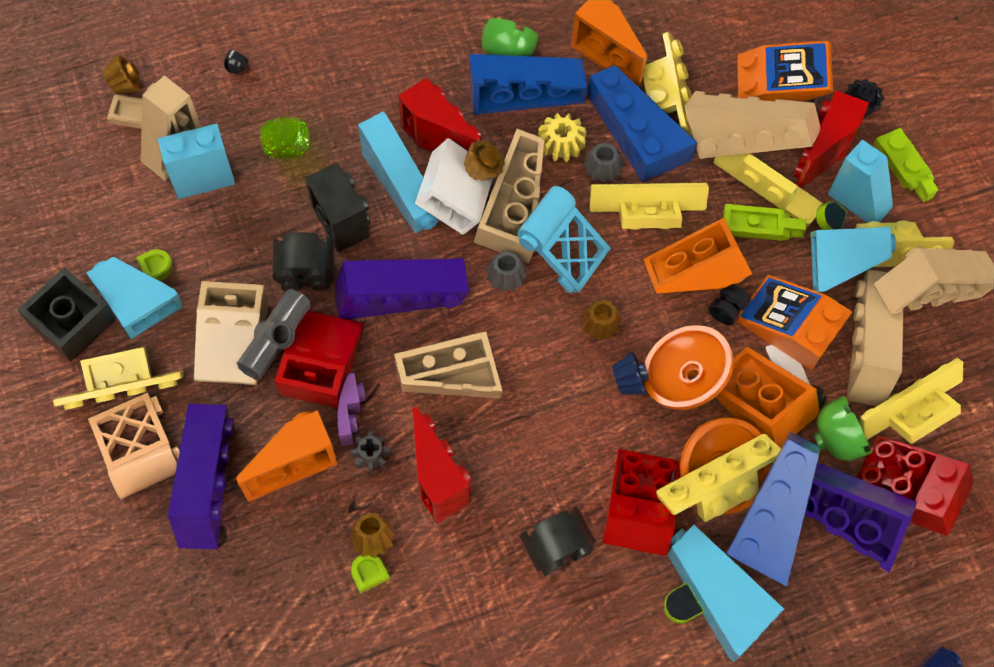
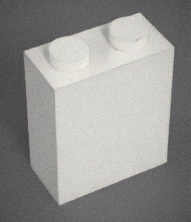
[415,138,493,235]

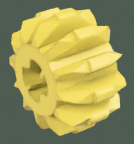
[538,112,586,163]

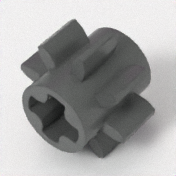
[350,431,391,474]

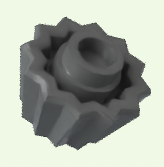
[583,142,624,183]
[485,251,527,292]

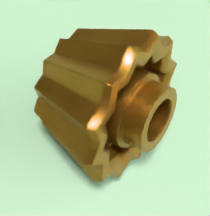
[103,54,141,95]
[464,139,505,181]
[580,299,623,341]
[349,512,395,558]

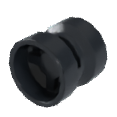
[708,284,750,326]

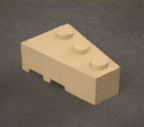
[141,75,201,181]
[394,331,502,399]

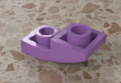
[338,373,366,446]

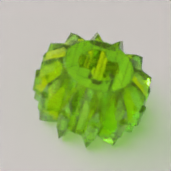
[260,116,310,160]

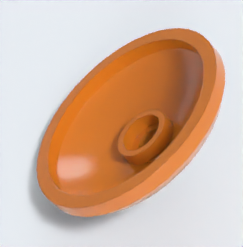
[644,325,734,410]
[680,417,771,514]

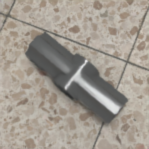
[237,289,311,380]

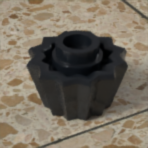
[845,79,885,118]

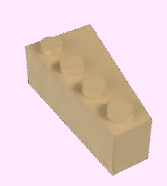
[685,91,821,159]
[474,129,544,263]
[874,247,994,314]
[847,269,903,406]

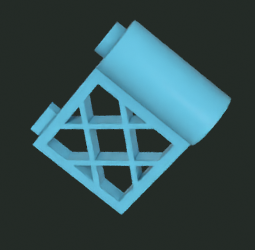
[517,186,611,293]

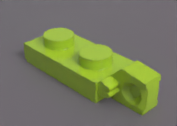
[874,127,938,203]
[723,204,806,241]

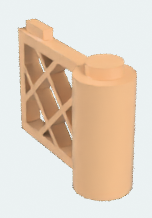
[88,392,180,499]

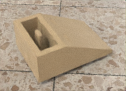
[194,281,269,385]

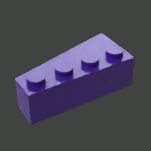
[334,258,469,320]
[168,404,235,549]
[804,462,917,573]

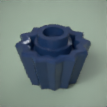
[612,352,650,395]

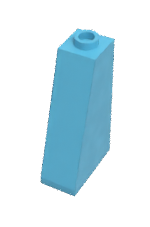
[358,111,439,233]
[668,525,784,662]

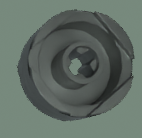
[272,232,334,291]
[519,506,596,576]

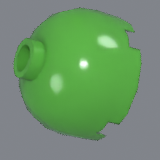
[481,18,539,57]
[813,396,872,461]

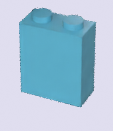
[157,123,235,199]

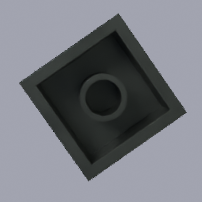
[305,162,371,252]
[18,267,116,362]

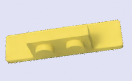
[643,32,694,139]
[714,153,823,227]
[590,183,709,230]
[856,220,954,267]
[53,347,184,410]
[860,358,963,444]
[657,434,781,522]

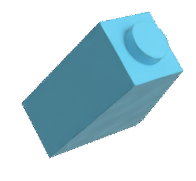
[828,139,893,223]
[810,227,896,292]
[87,257,184,339]

